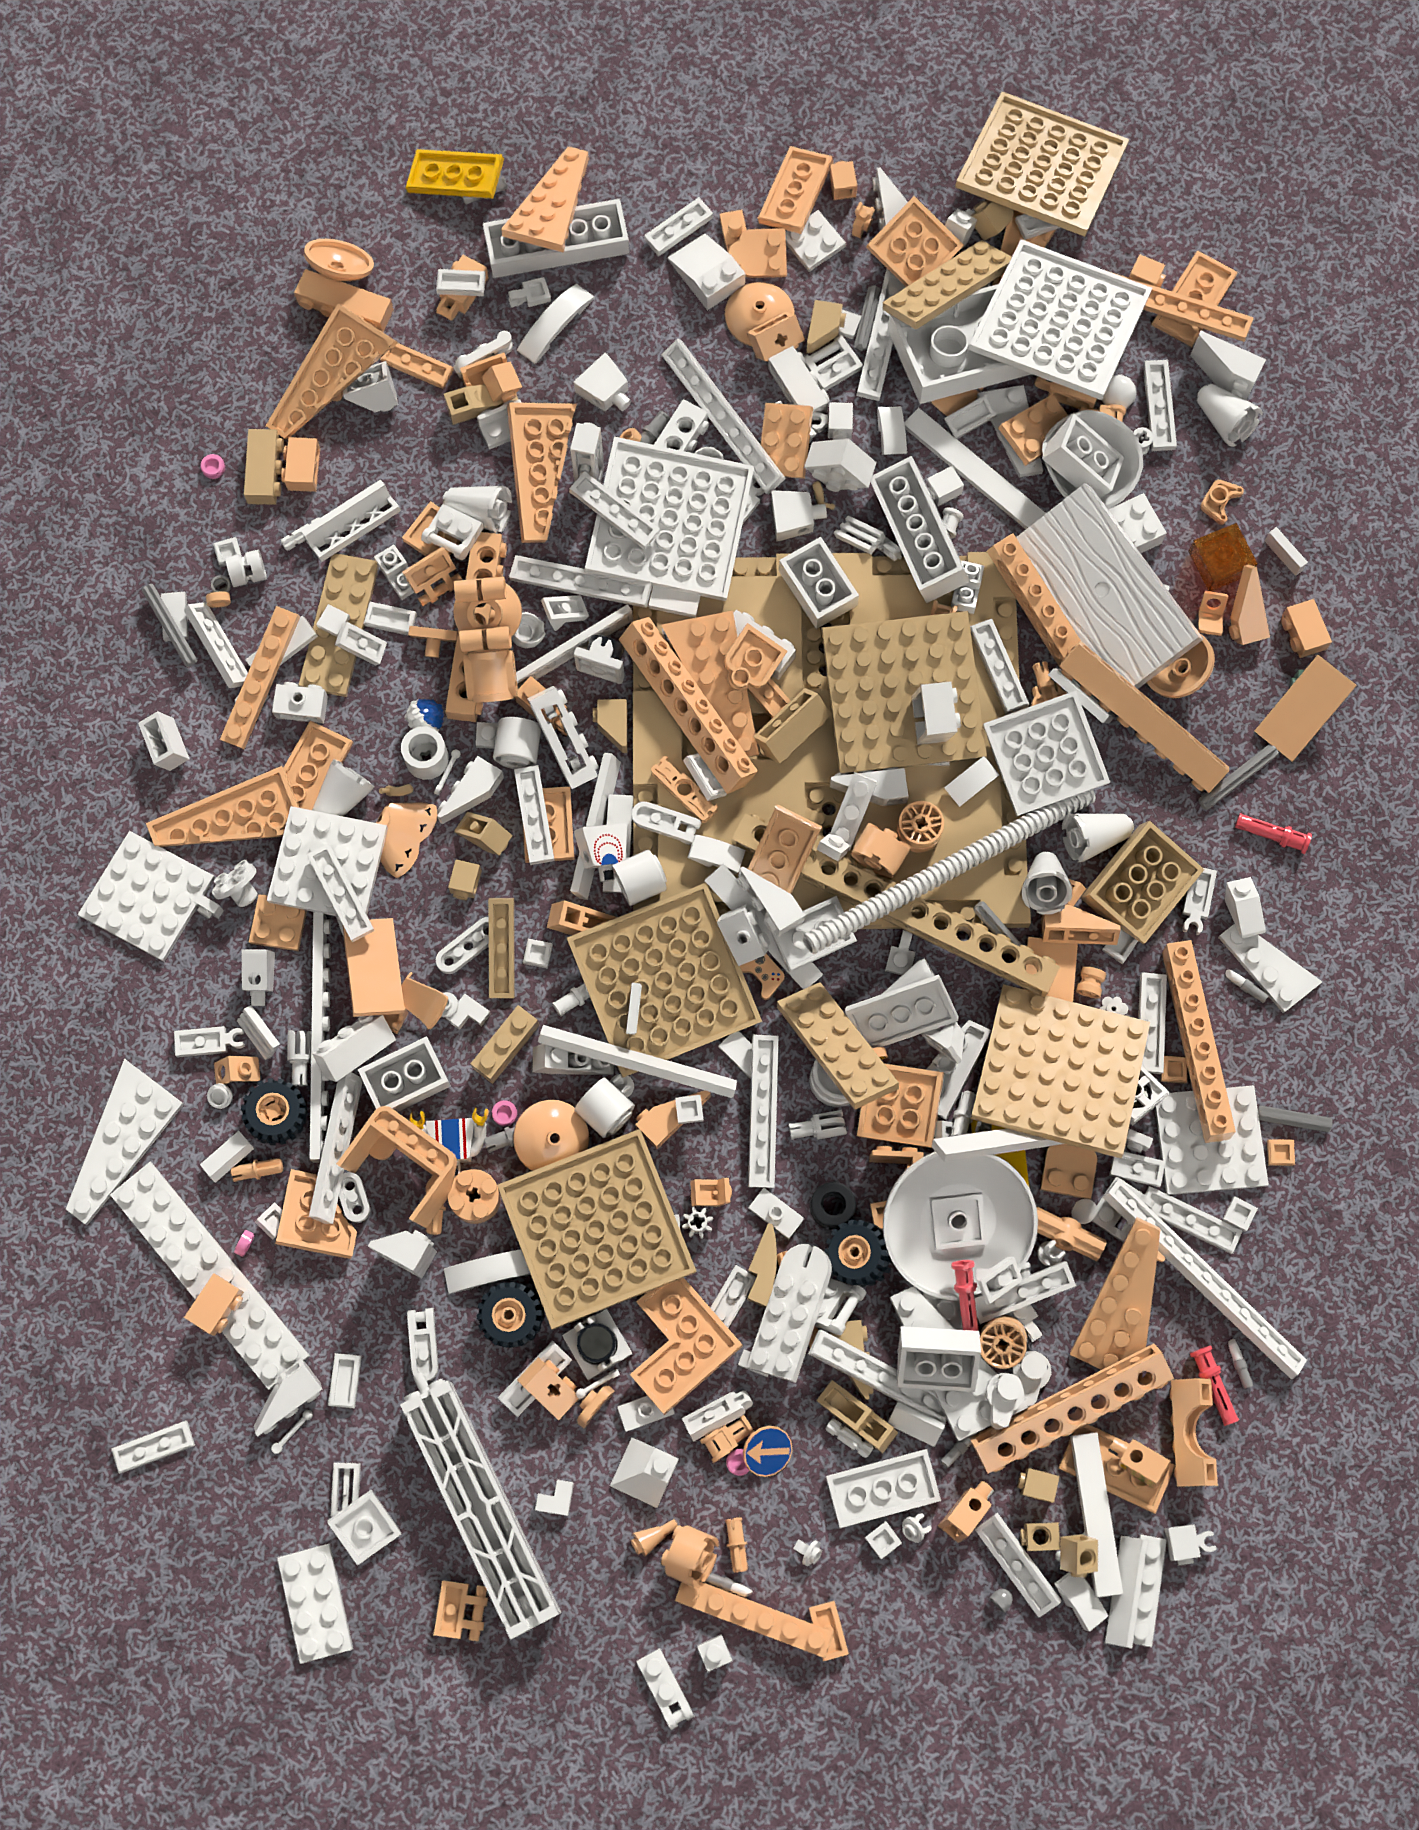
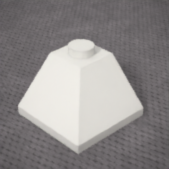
[343,361,398,412]
[610,1438,679,1508]

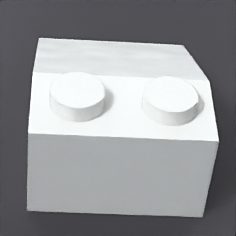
[667,234,745,310]
[1190,331,1266,400]

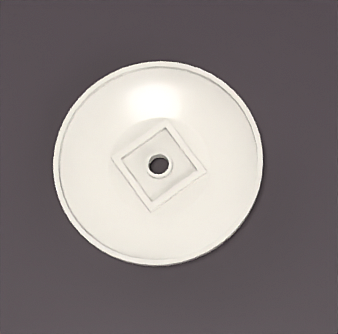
[883,1152,1038,1300]

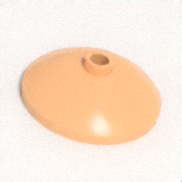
[304,239,374,281]
[725,282,794,346]
[1147,634,1215,698]
[513,1100,589,1171]

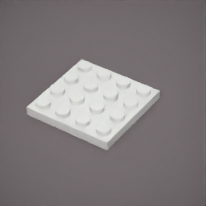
[983,691,1110,817]
[267,806,388,917]
[78,831,215,962]
[1154,1085,1269,1195]

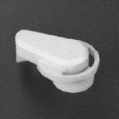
[1012,1351,1051,1406]
[986,1373,1024,1429]

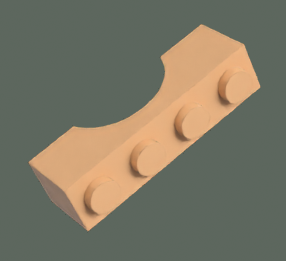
[1169,1378,1218,1487]

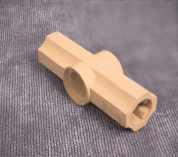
[1036,1207,1106,1261]

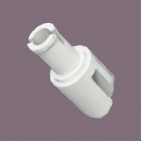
[287,1030,312,1087]
[789,1110,847,1140]

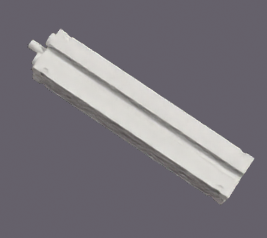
[400,1373,562,1639]

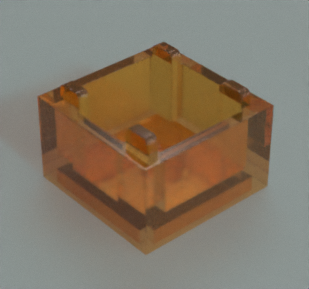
[1188,523,1258,592]

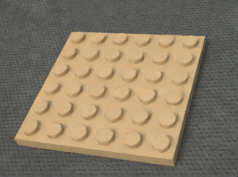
[955,92,1129,236]
[822,611,987,774]
[567,883,762,1078]
[971,984,1150,1159]
[497,1129,696,1330]

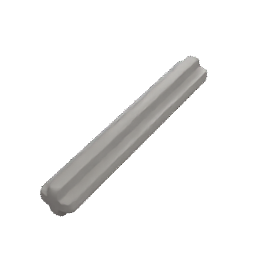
[142,584,197,667]
[1198,744,1279,810]

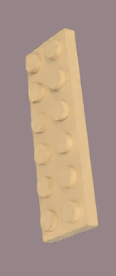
[883,240,1012,330]
[298,553,379,697]
[777,982,899,1110]

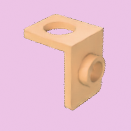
[1198,591,1228,636]
[214,1056,260,1085]

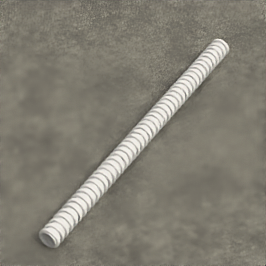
[803,790,1095,954]

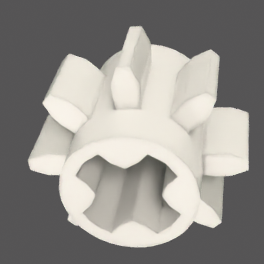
[682,1207,713,1239]

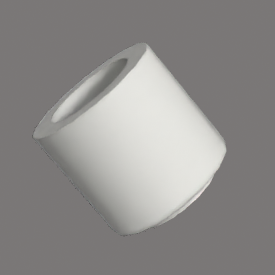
[493,717,542,769]
[401,727,449,780]
[612,850,667,906]
[574,1078,635,1138]

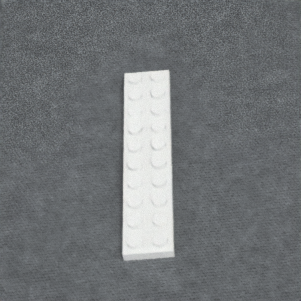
[110,1162,310,1390]

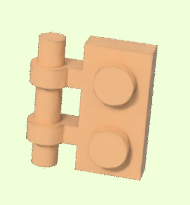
[402,547,462,606]
[434,1580,488,1641]

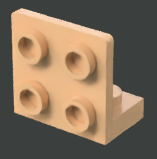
[869,1146,924,1171]

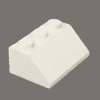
[1042,414,1124,498]
[368,1230,437,1279]
[897,1326,981,1392]

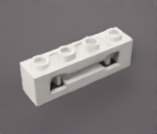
[570,423,604,483]
[527,686,599,789]

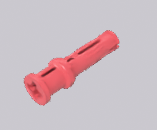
[1235,813,1312,855]
[951,1260,979,1331]
[1190,1345,1239,1426]

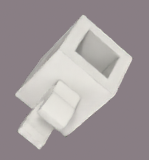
[945,209,977,252]
[812,402,853,440]
[1164,1525,1216,1565]

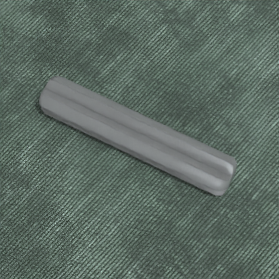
[854,285,881,351]
[973,901,1022,946]
[1258,1105,1333,1132]

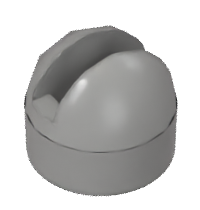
[211,575,231,592]
[989,1589,1012,1613]

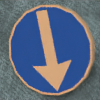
[743,1426,792,1477]

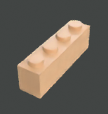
[294,269,394,332]

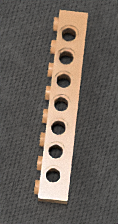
[445,532,507,722]
[619,617,758,794]
[1162,940,1236,1143]
[969,1344,1174,1474]

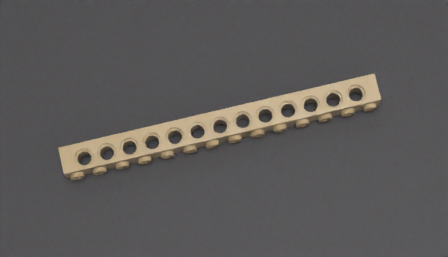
[732,813,1060,998]

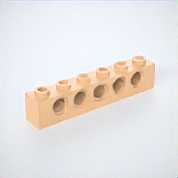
[987,533,1081,669]

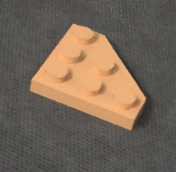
[275,1169,357,1259]

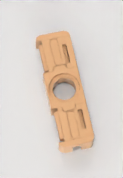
[651,756,718,824]

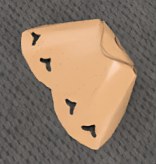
[376,803,437,878]

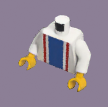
[410,1107,489,1178]

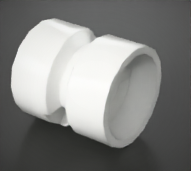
[226,549,267,587]

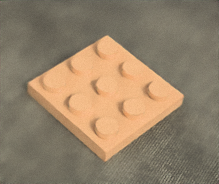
[866,196,964,287]
[857,1064,944,1148]

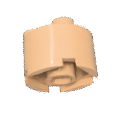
[851,823,911,879]
[448,1169,501,1224]
[661,1525,719,1588]

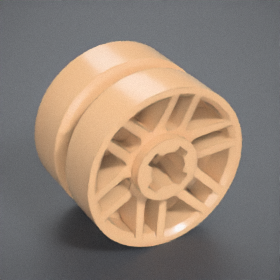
[897,801,944,853]
[980,1315,1027,1369]

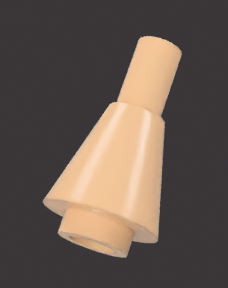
[631,1519,678,1557]

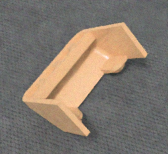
[336,1106,457,1228]

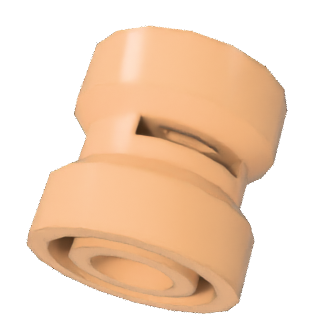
[1076,967,1106,999]

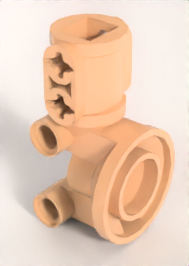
[453,577,522,703]

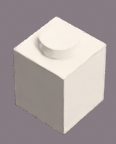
[926,466,964,507]
[697,1634,732,1672]

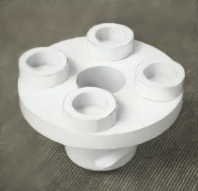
[212,860,257,907]

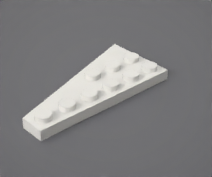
[66,1059,184,1225]
[890,1286,1029,1441]

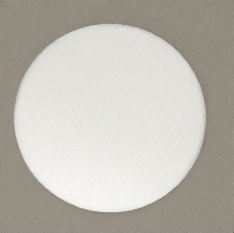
[1071,1199,1097,1224]

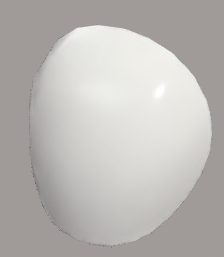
[1042,410,1143,509]

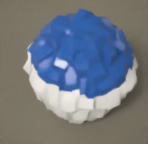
[404,698,444,732]

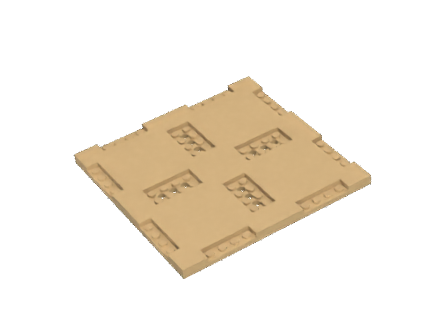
[633,552,1031,929]

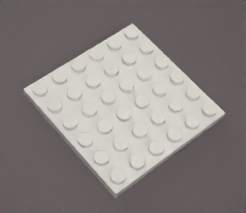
[969,239,1152,400]
[585,437,754,601]

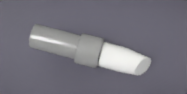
[1225,969,1269,1003]
[1228,1339,1253,1389]
[941,1432,978,1468]
[705,1573,753,1597]

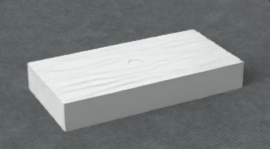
[887,284,1031,404]
[1016,483,1204,689]

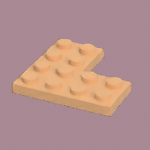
[630,1278,743,1415]

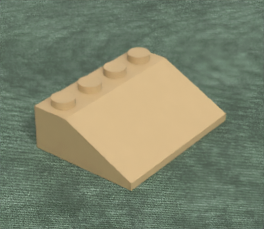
[1080,821,1205,944]

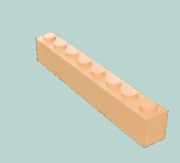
[1060,641,1229,793]

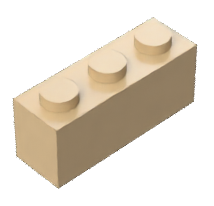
[244,429,284,505]
[753,688,832,764]
[471,1005,540,1084]

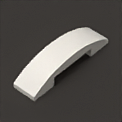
[517,284,594,364]
[444,1249,531,1294]

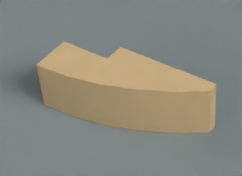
[747,1223,777,1308]
[816,1380,898,1454]

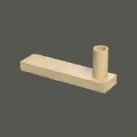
[488,898,515,998]

